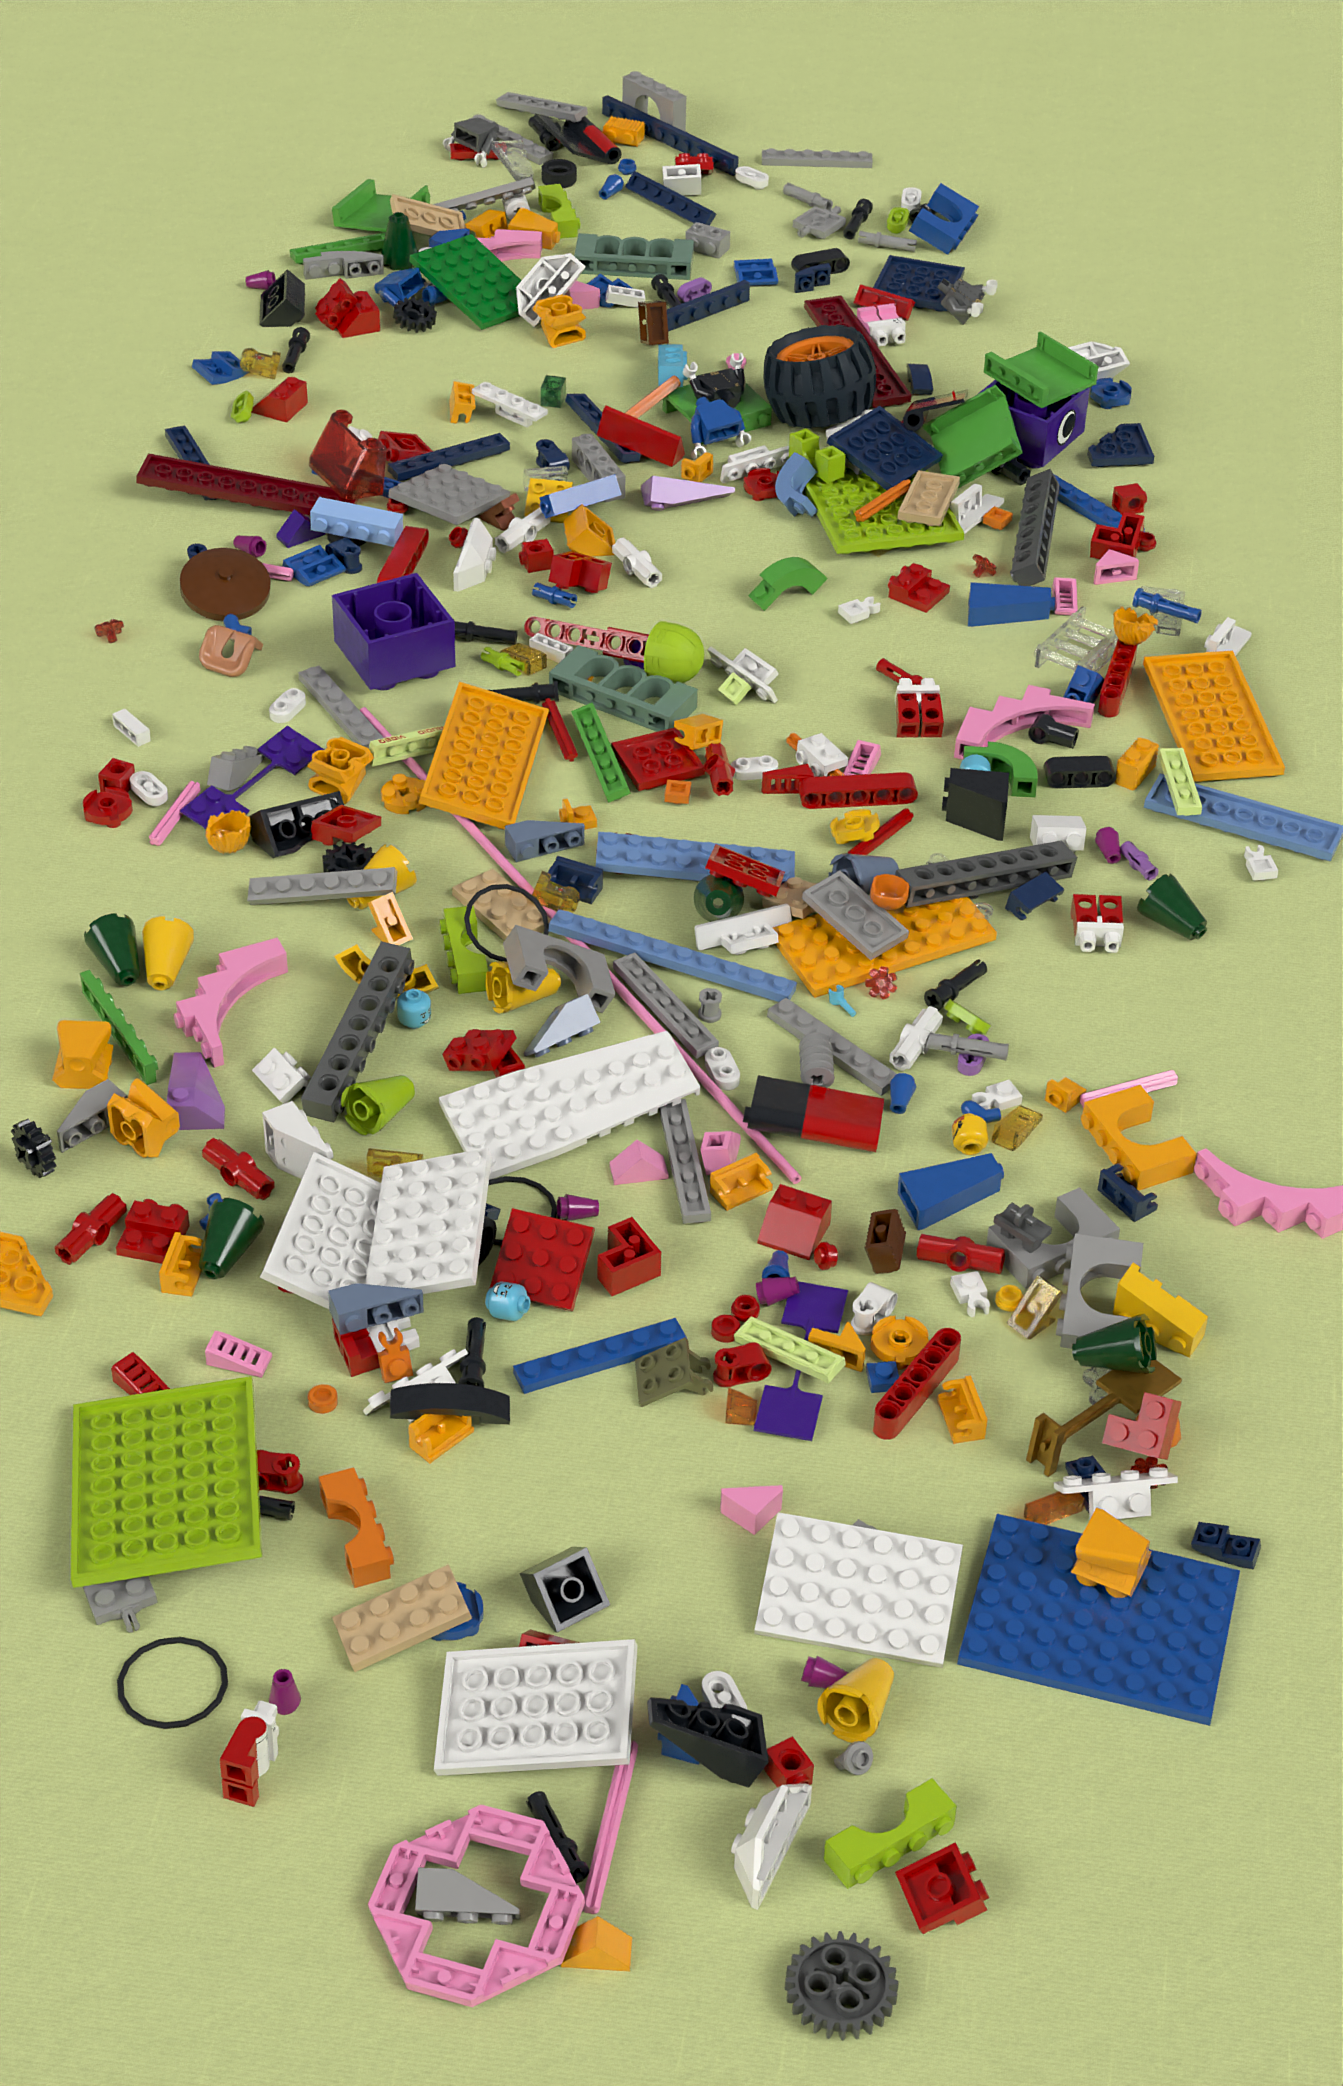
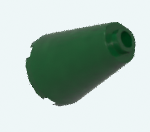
[381,212,418,270]
[1137,873,1207,940]
[694,874,744,922]
[84,913,140,986]
[199,1198,265,1279]
[1072,1314,1157,1374]

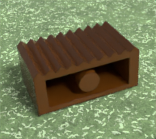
[864,1209,906,1274]

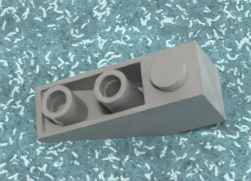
[207,746,265,791]
[57,1079,128,1153]
[415,1868,520,1925]

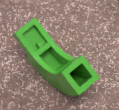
[748,557,828,611]
[963,741,1038,798]

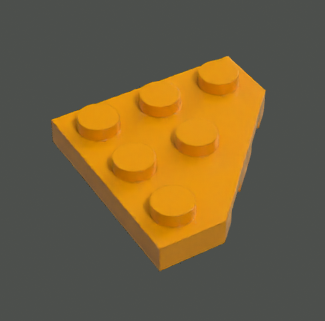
[0,1232,53,1317]

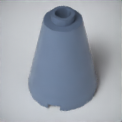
[829,853,899,895]

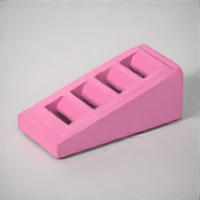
[1052,577,1078,616]
[843,740,881,775]
[205,1331,272,1378]

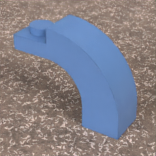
[775,452,817,517]

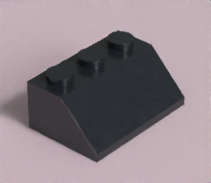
[259,269,305,327]

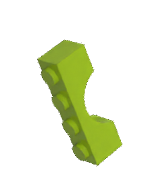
[538,184,580,239]
[439,905,489,994]
[823,1778,957,1889]

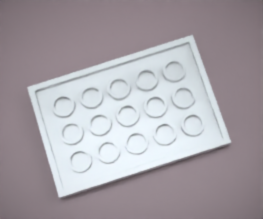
[365,1148,492,1294]
[260,1152,381,1309]
[755,1512,963,1668]
[434,1639,638,1776]

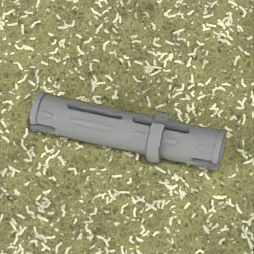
[783,183,833,210]
[858,230,917,252]
[927,1032,1009,1061]

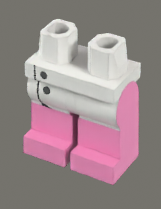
[857,304,906,346]

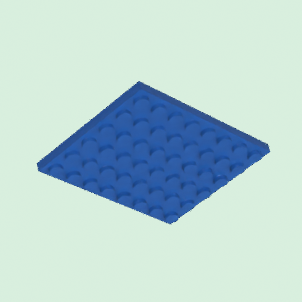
[957,1514,1240,1726]

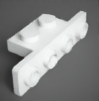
[472,382,548,428]
[720,445,790,483]
[950,484,1004,534]
[1204,617,1252,656]
[707,646,778,704]
[694,904,792,955]
[363,1349,469,1423]
[1054,1467,1178,1519]

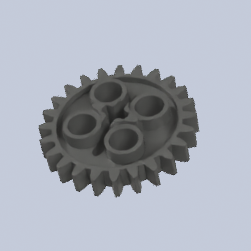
[785,1931,899,2041]

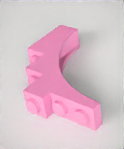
[477,229,542,261]
[954,685,1095,760]
[174,937,288,1068]
[1194,1148,1343,1239]

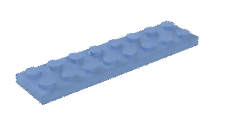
[1144,774,1343,861]
[595,832,795,886]

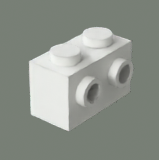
[663,164,701,195]
[1030,815,1086,852]

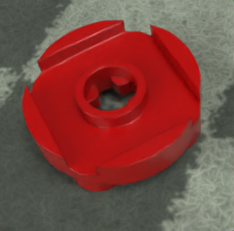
[744,468,779,501]
[83,787,133,828]

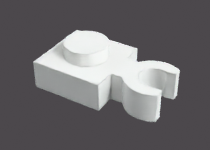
[838,597,880,624]
[1244,845,1278,881]
[971,1080,1023,1111]
[950,1271,990,1317]

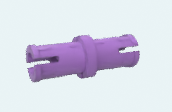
[1120,841,1159,881]

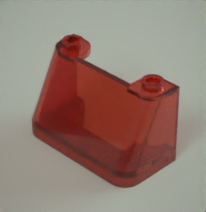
[309,409,387,500]

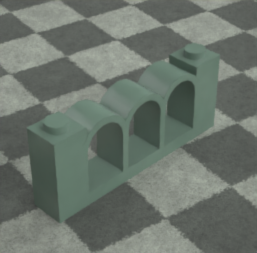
[574,233,694,280]
[549,645,698,732]

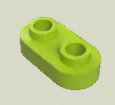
[887,207,909,234]
[231,391,254,423]
[944,999,991,1034]

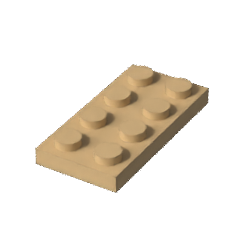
[390,194,466,236]
[898,470,960,526]
[452,869,552,941]
[332,1564,472,1672]

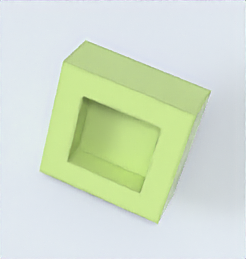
[718,672,752,705]

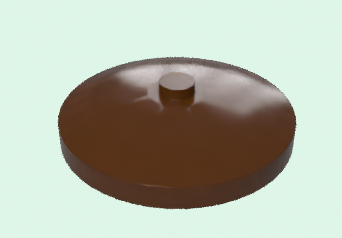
[180,548,271,621]

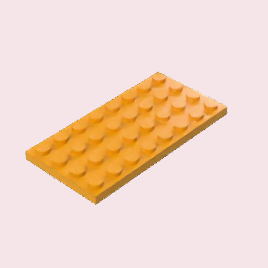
[1143,650,1285,782]
[418,682,549,830]
[772,897,997,998]

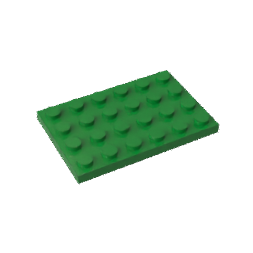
[409,234,522,330]

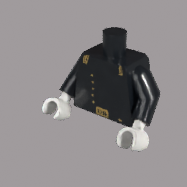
[683,352,746,408]

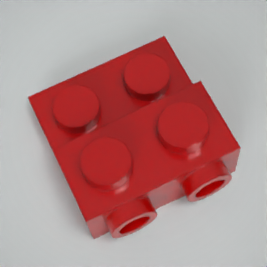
[675,153,713,175]
[315,278,358,331]
[375,431,432,462]
[888,563,950,613]
[311,805,381,846]
[442,1029,517,1071]
[116,1199,190,1264]
[895,1842,989,1934]

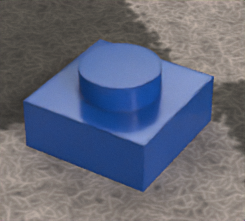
[866,1361,899,1393]

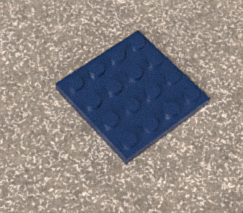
[873,255,965,312]
[826,406,943,490]

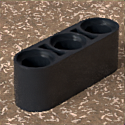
[791,248,850,275]
[1044,756,1116,789]

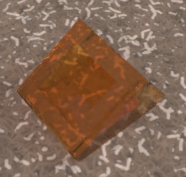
[726,1388,757,1426]

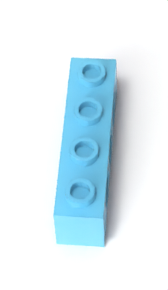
[658,344,687,387]

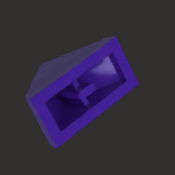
[276,509,326,548]

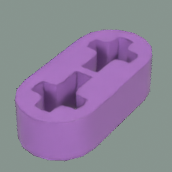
[677,277,712,302]
[957,1034,989,1076]

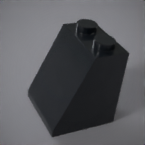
[942,768,1009,841]

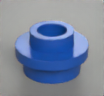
[618,159,637,175]

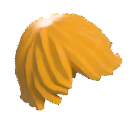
[1113,606,1158,646]
[206,810,251,854]

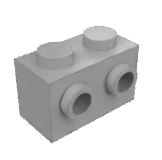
[685,222,730,258]

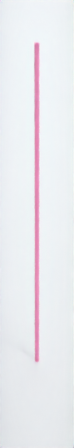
[359,707,802,1184]

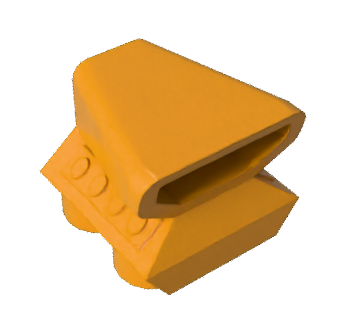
[532,294,586,348]
[307,737,374,805]
[52,1020,114,1089]
[107,1078,180,1158]
[1071,1507,1152,1598]

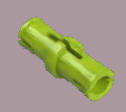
[481,647,525,676]

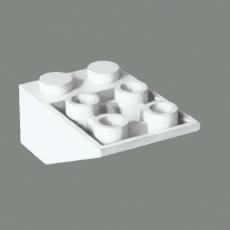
[262,1101,333,1179]

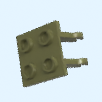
[635,1337,713,1407]

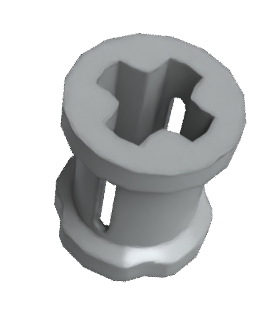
[698,988,722,1023]

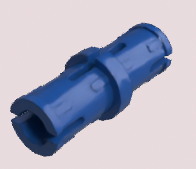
[532,582,577,608]

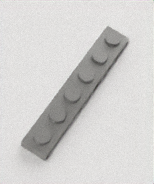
[496,92,588,122]
[467,114,553,165]
[762,148,873,168]
[433,177,536,211]
[298,666,384,748]
[247,867,397,905]
[613,952,719,1058]
[767,998,897,1096]
[659,1099,711,1224]

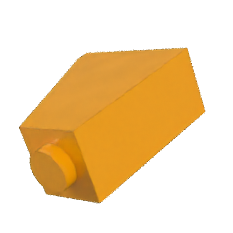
[508,207,560,250]

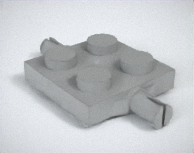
[793,206,846,239]
[83,1576,158,1632]

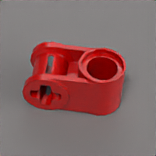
[713,1342,772,1387]
[257,1450,304,1494]

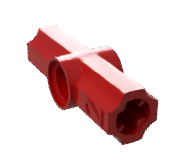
[703,743,735,796]
[202,1138,275,1201]
[55,1193,127,1265]
[916,1234,1005,1274]

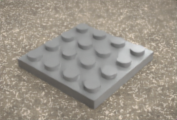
[389,464,510,525]

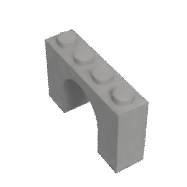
[622,71,686,131]
[503,925,616,1013]
[986,1187,1120,1289]
[1056,1233,1144,1349]

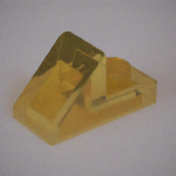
[367,1148,423,1177]
[1007,1275,1063,1340]

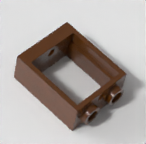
[638,300,669,345]

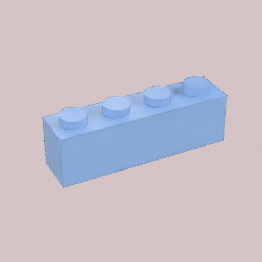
[310,497,403,547]

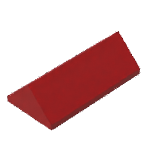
[597,405,685,467]

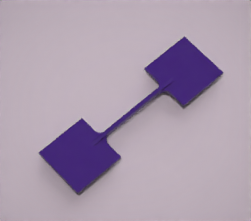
[180,726,325,829]
[754,1281,848,1441]

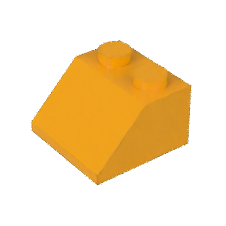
[563,504,615,557]

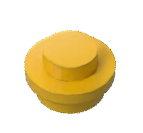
[995,1285,1024,1312]

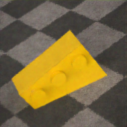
[1113,1262,1208,1358]

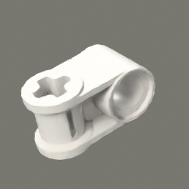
[851,1282,898,1335]

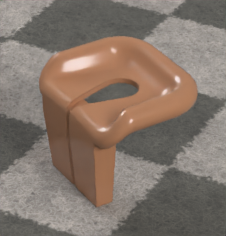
[199,625,263,677]

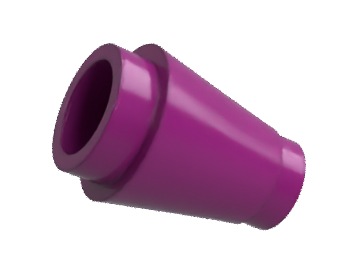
[246,270,276,290]
[233,535,267,558]
[1095,827,1121,864]
[557,1194,599,1221]
[756,1276,800,1306]
[801,1655,850,1689]
[269,1669,301,1715]

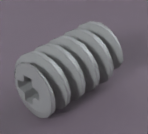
[799,1032,835,1088]

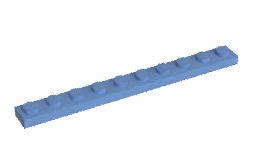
[548,909,797,1002]

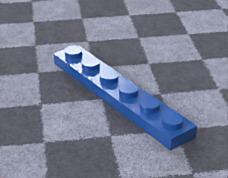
[1054,474,1145,531]
[513,1318,687,1394]

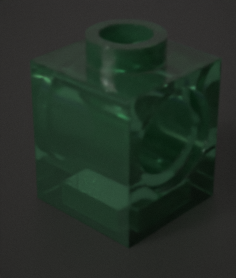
[541,375,566,408]

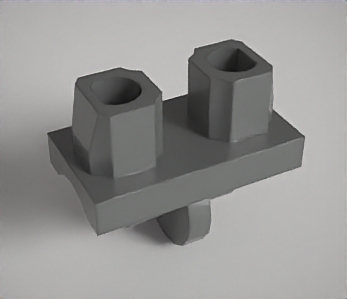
[993,1202,1052,1253]

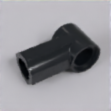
[991,457,1031,485]
[1028,714,1079,749]

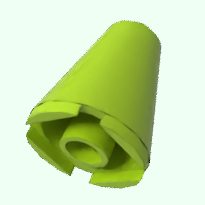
[341,1075,415,1135]

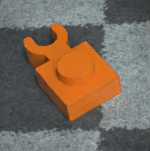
[378,1328,414,1383]

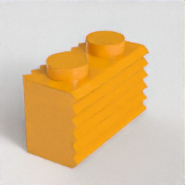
[603,116,645,147]
[1115,737,1159,791]

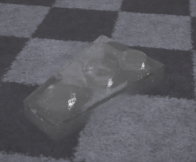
[491,140,534,181]
[1141,586,1185,636]

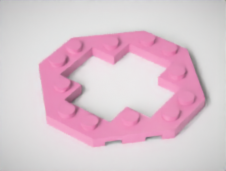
[368,1805,585,2007]

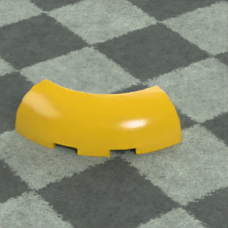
[334,944,439,997]

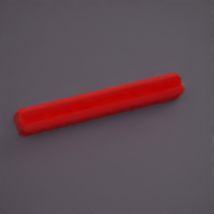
[542,698,578,762]
[848,808,914,855]

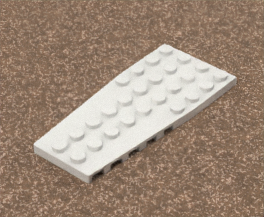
[439,1031,700,1179]

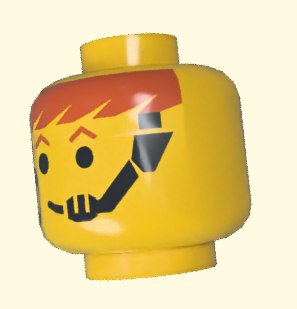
[952,1113,988,1155]

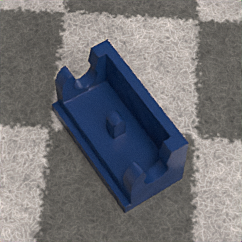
[546,856,603,904]
[1005,872,1064,921]
[1097,1164,1158,1222]

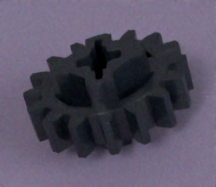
[393,297,437,333]
[323,842,376,873]
[11,1118,57,1178]

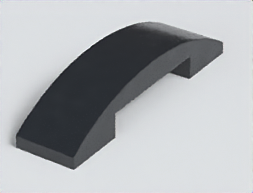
[390,1383,510,1425]

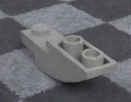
[303,251,384,280]

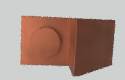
[479,493,520,531]

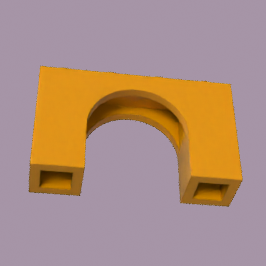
[1081,1085,1197,1191]

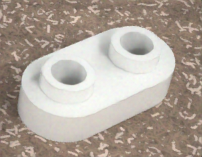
[735,166,769,190]
[901,187,921,213]
[269,688,306,723]
[731,755,778,780]
[130,771,168,806]
[705,1047,740,1091]
[701,1671,747,1709]

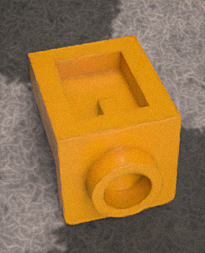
[681,452,713,483]
[559,799,597,829]
[1045,1077,1087,1113]

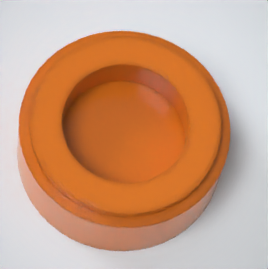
[308,1384,338,1414]

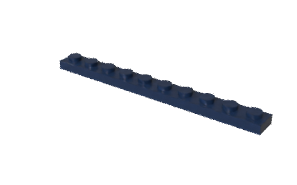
[602,95,739,176]

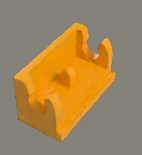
[465,209,508,238]
[449,381,475,423]
[674,714,723,750]
[710,1152,773,1211]
[159,1232,203,1297]
[937,1375,988,1444]
[408,1414,474,1464]

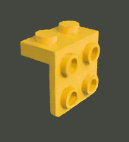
[524,478,573,523]

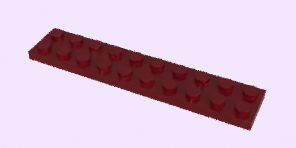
[804,295,912,408]
[136,453,359,515]

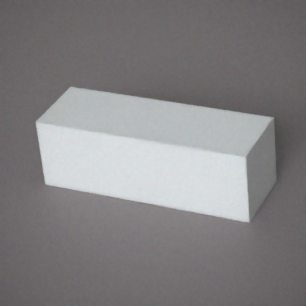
[606,285,645,308]
[529,633,573,663]
[112,709,151,747]

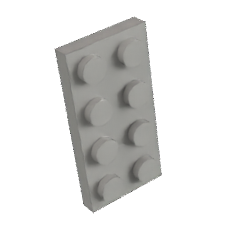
[802,871,909,960]

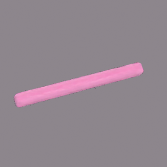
[583,1741,638,1915]

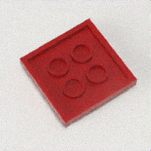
[611,728,705,791]
[705,844,785,897]
[489,1208,595,1312]

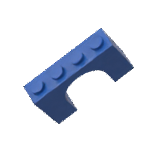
[909,183,979,255]

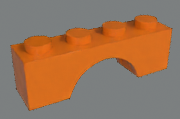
[319,1467,394,1588]

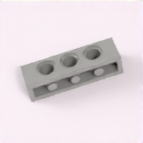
[572,434,626,503]

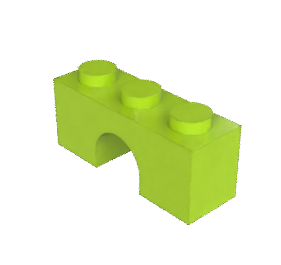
[789,428,845,483]

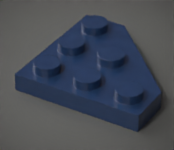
[1087,423,1155,467]

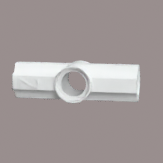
[495,508,550,553]
[612,537,662,588]
[889,1006,943,1071]

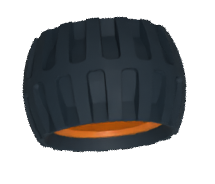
[763,325,876,428]

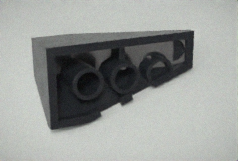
[249,791,344,858]
[647,1697,769,1788]

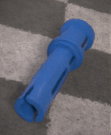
[1132,588,1202,624]

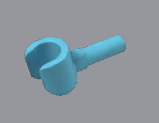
[829,985,856,1017]

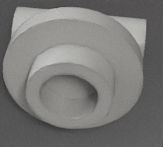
[834,1741,873,1775]

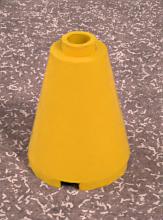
[346,844,417,909]
[142,916,194,990]
[485,961,561,1013]
[817,1658,894,1743]

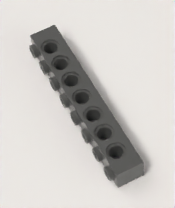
[1010,469,1060,586]
[895,840,1078,908]
[301,941,415,1123]

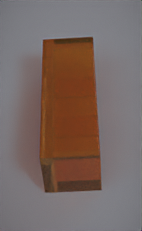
[1023,1491,1084,1525]

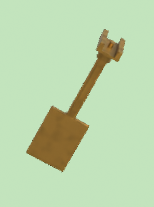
[1026,1360,1182,1477]

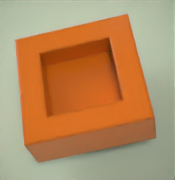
[983,506,1013,530]
[664,780,691,804]

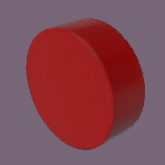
[711,1315,740,1343]

